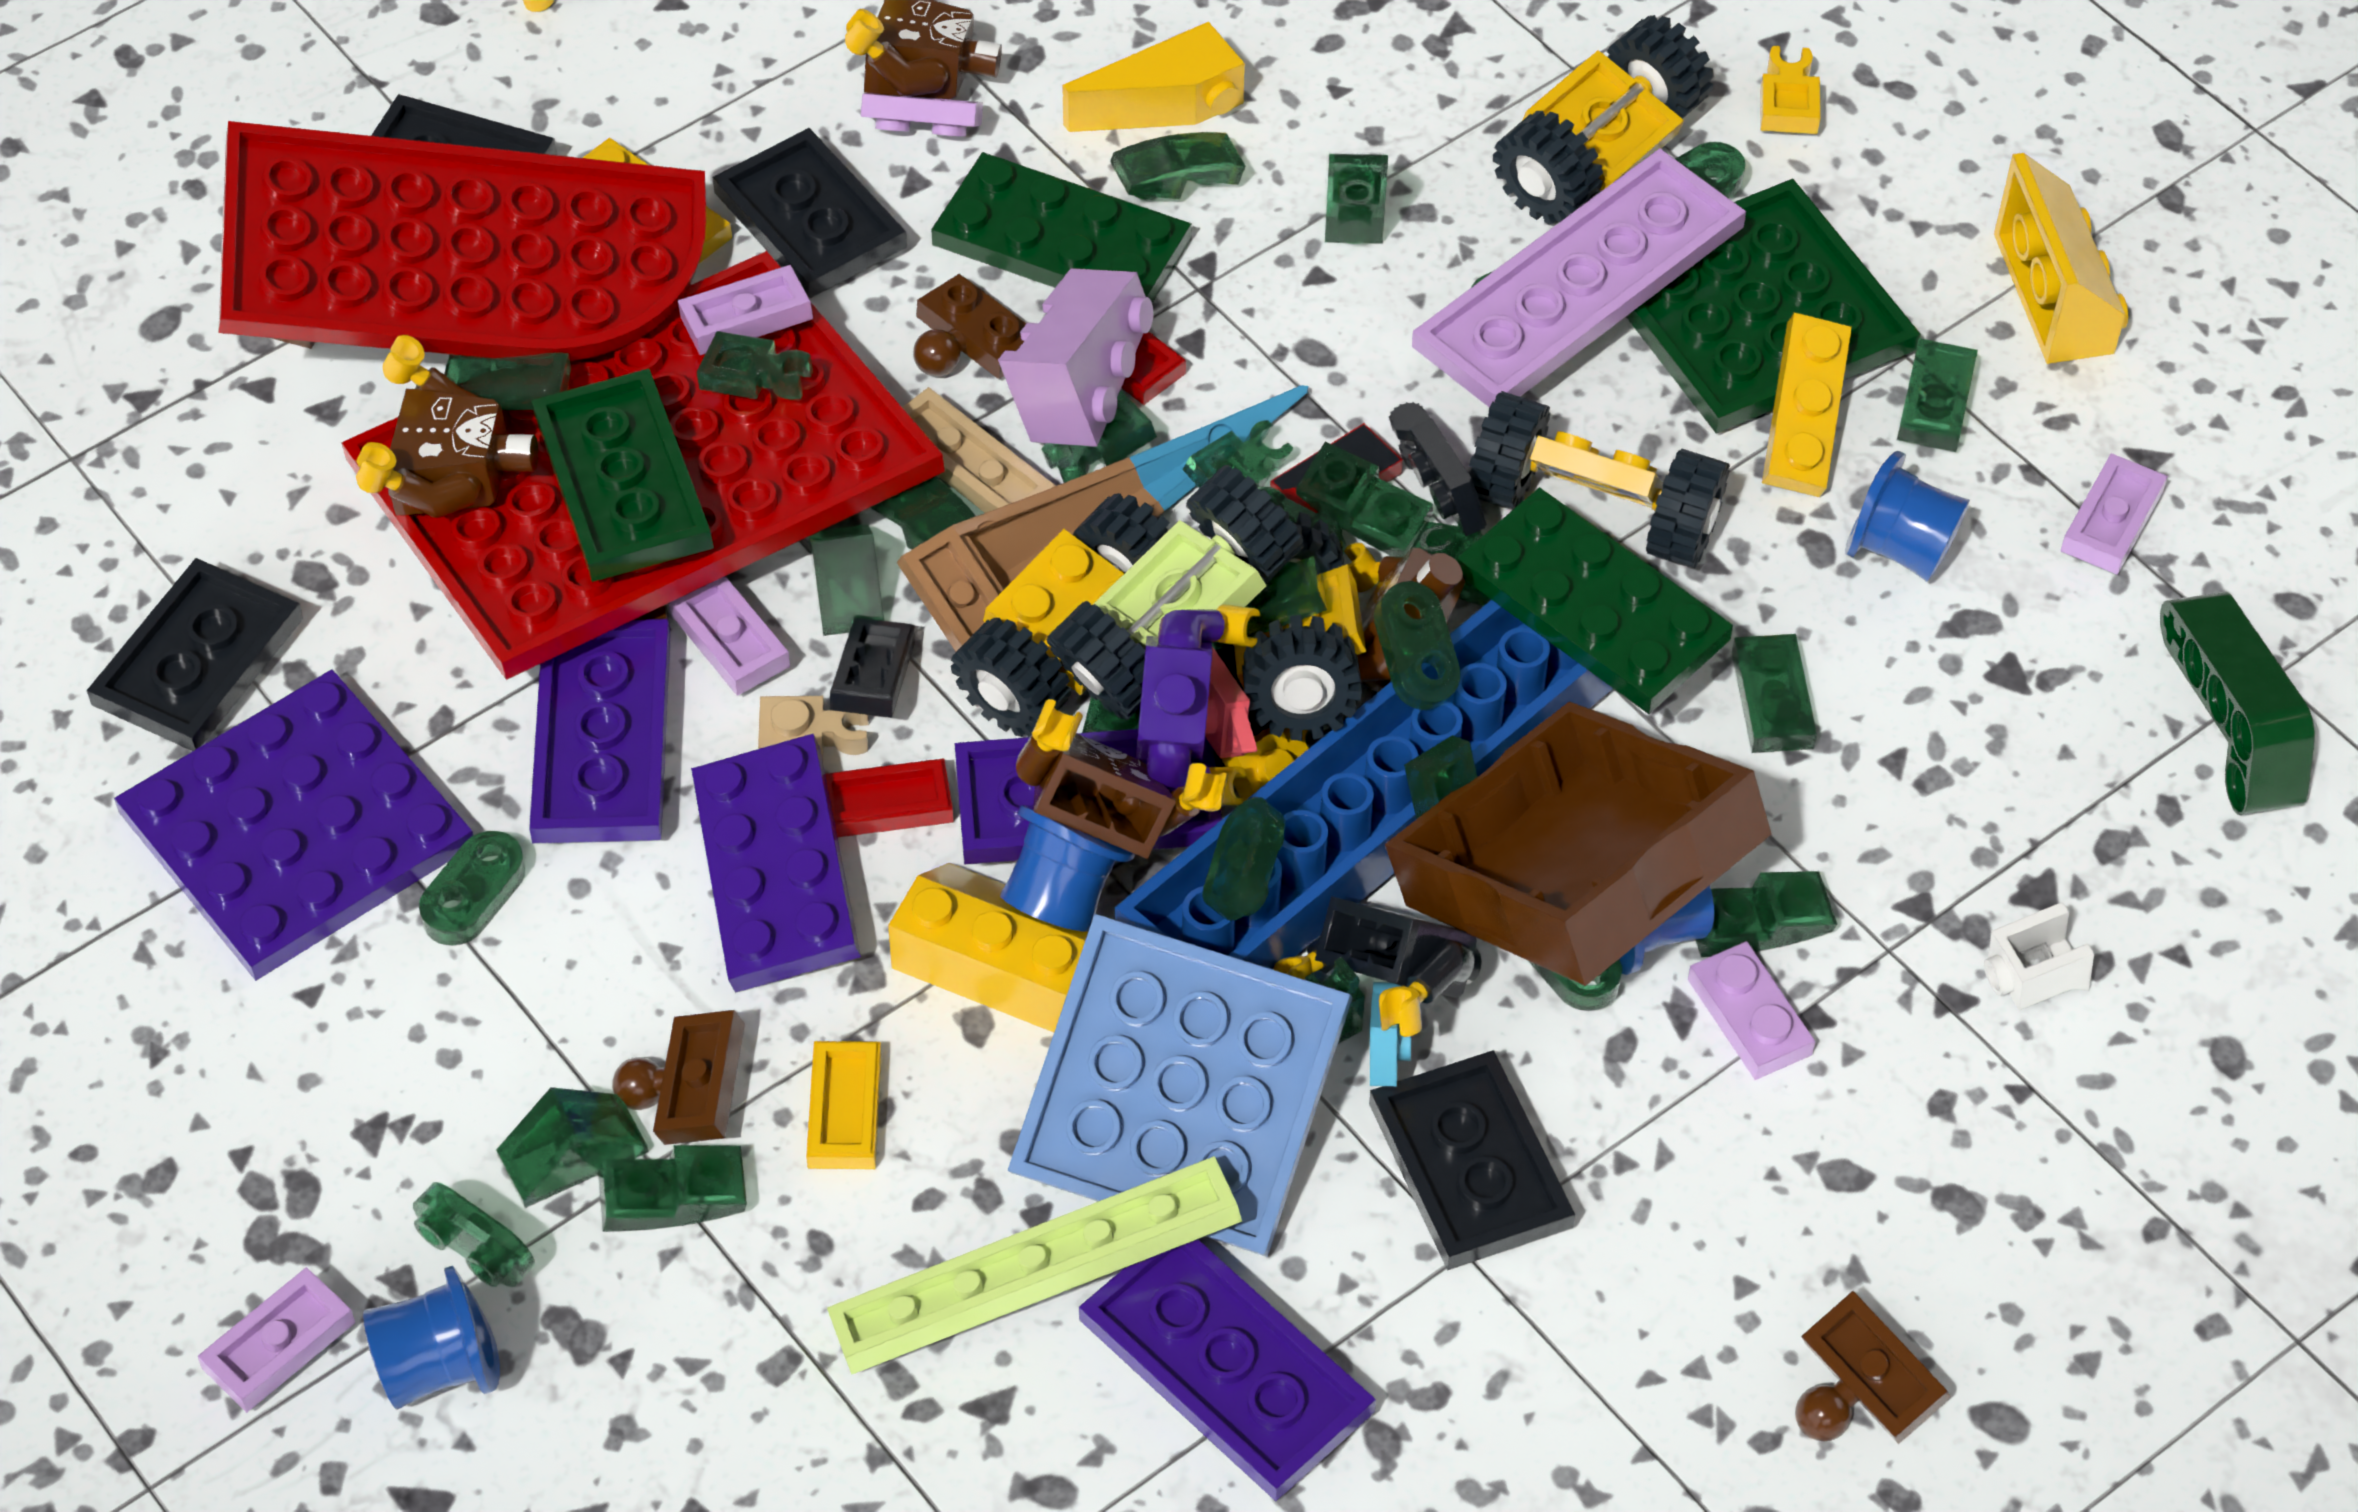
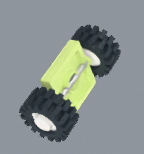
[1046,465,1304,720]

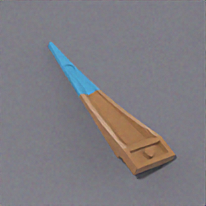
[896,385,1309,652]

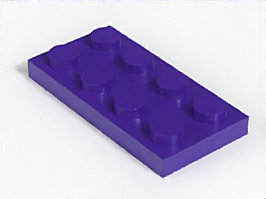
[529,619,671,844]
[954,729,1222,865]
[691,733,861,993]
[1079,1239,1376,1502]

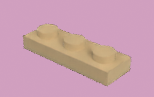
[902,387,1056,513]

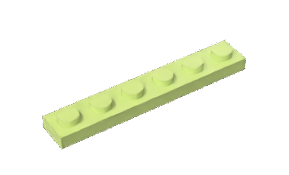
[827,1156,1242,1375]

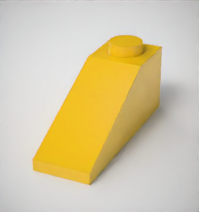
[1062,21,1245,132]

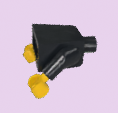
[1273,896,1482,1037]

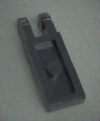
[1388,402,1487,537]

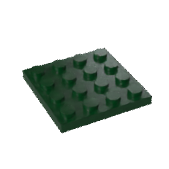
[1626,178,1921,434]

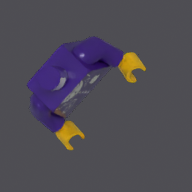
[1136,604,1260,806]

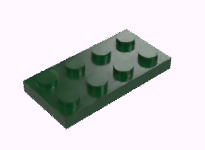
[931,152,1192,303]
[531,368,714,582]
[1457,487,1733,714]

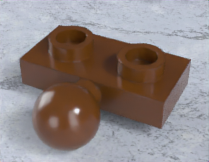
[913,273,1027,379]
[612,1010,745,1145]
[1795,1291,1951,1445]

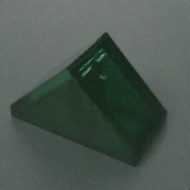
[808,525,884,636]
[496,1087,649,1208]

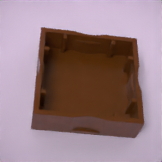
[1385,701,1772,986]

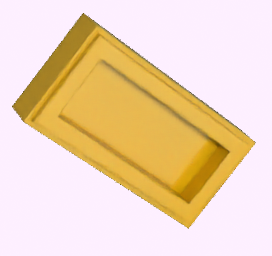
[806,1041,882,1169]

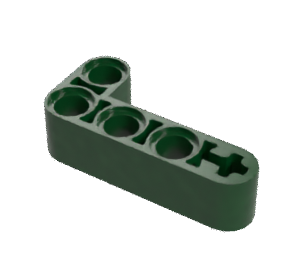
[2160,592,2315,815]

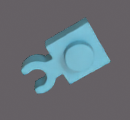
[1370,982,1412,1087]

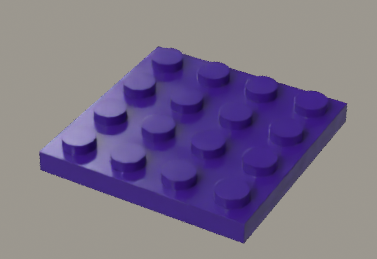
[114,669,476,981]

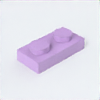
[861,93,983,136]
[678,265,813,355]
[2061,453,2168,575]
[669,576,790,696]
[1688,941,1815,1080]
[197,1267,355,1413]

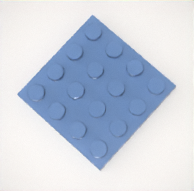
[1007,914,1353,1257]

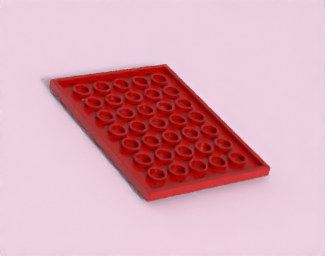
[341,251,945,680]

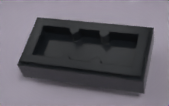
[830,617,915,718]

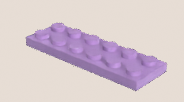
[1412,148,1746,407]

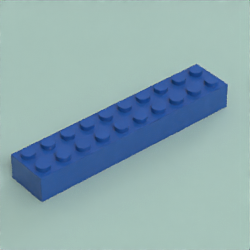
[1115,600,1613,970]

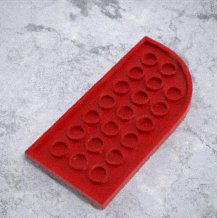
[218,121,706,362]

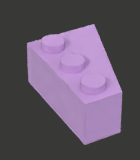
[998,269,1153,447]

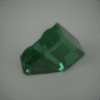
[1325,151,1388,244]

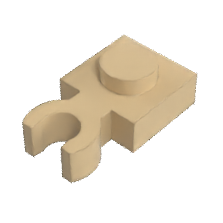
[758,696,869,760]

